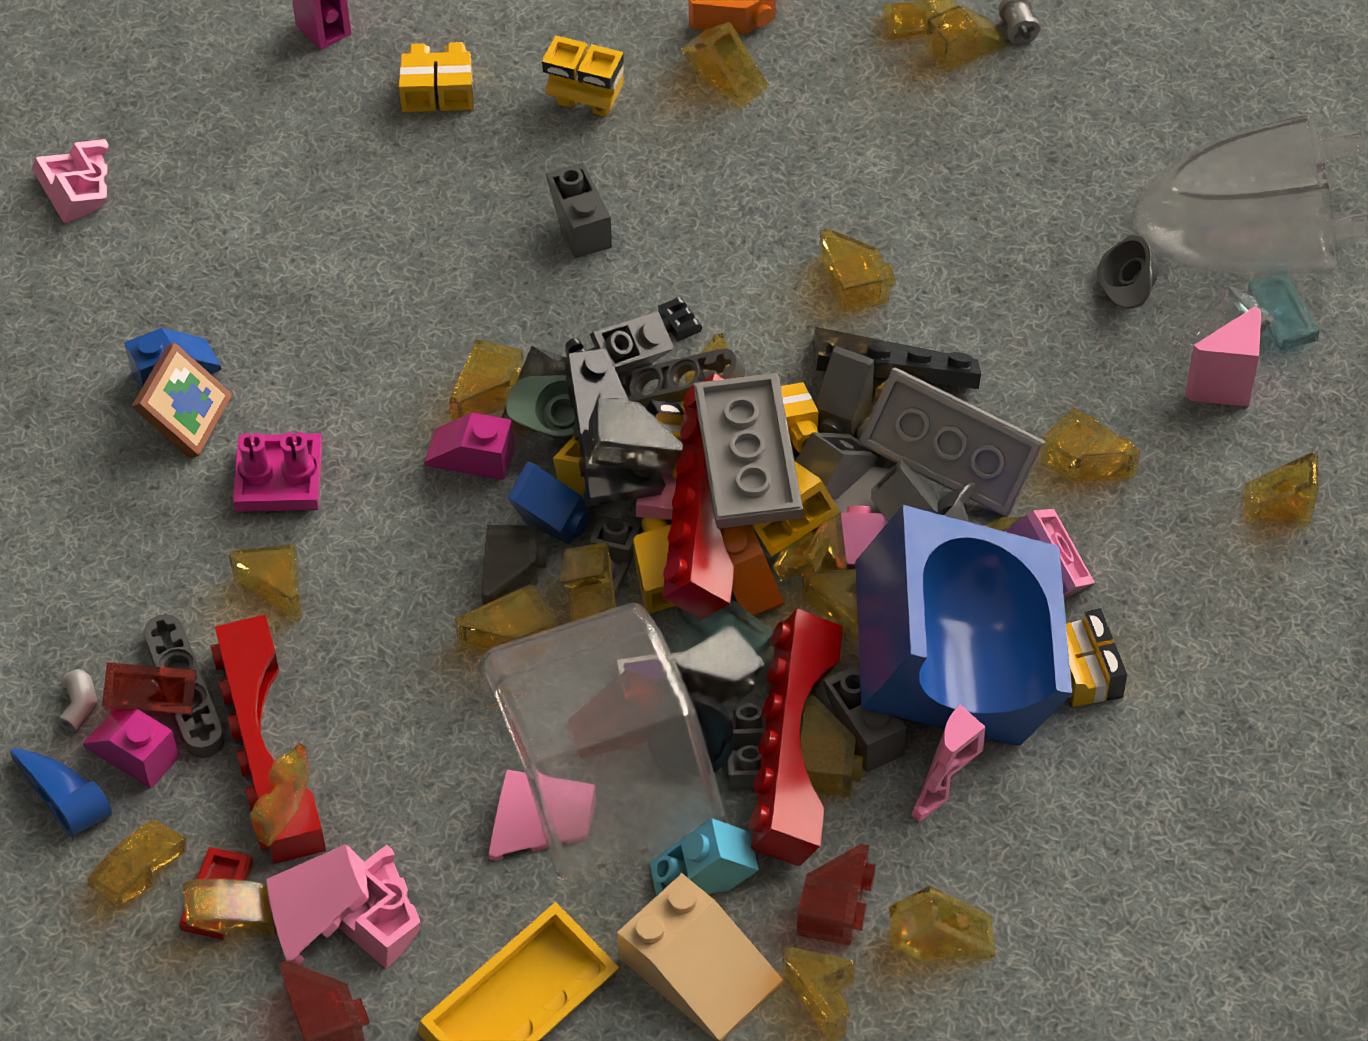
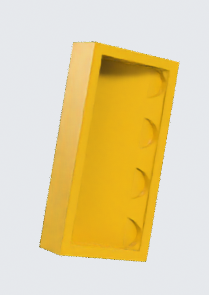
[417,902,619,1041]

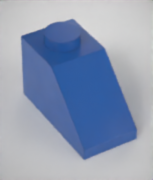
[124,328,222,389]
[507,461,590,545]

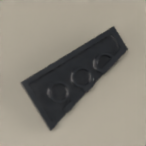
[813,327,981,389]
[564,348,666,507]

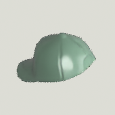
[506,375,576,439]

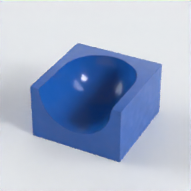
[855,505,1072,745]

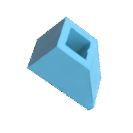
[649,818,759,896]

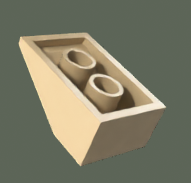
[617,873,783,1041]

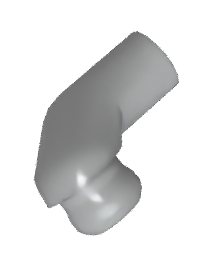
[58,669,98,733]

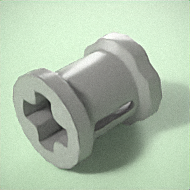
[998,0,1041,44]

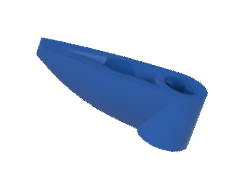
[10,748,112,838]

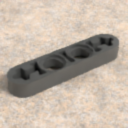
[617,348,746,413]
[144,614,225,758]

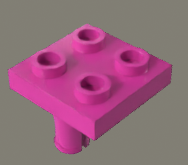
[233,432,323,512]

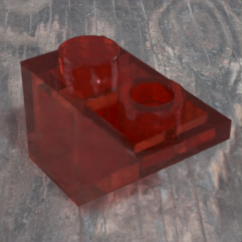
[797,844,876,946]

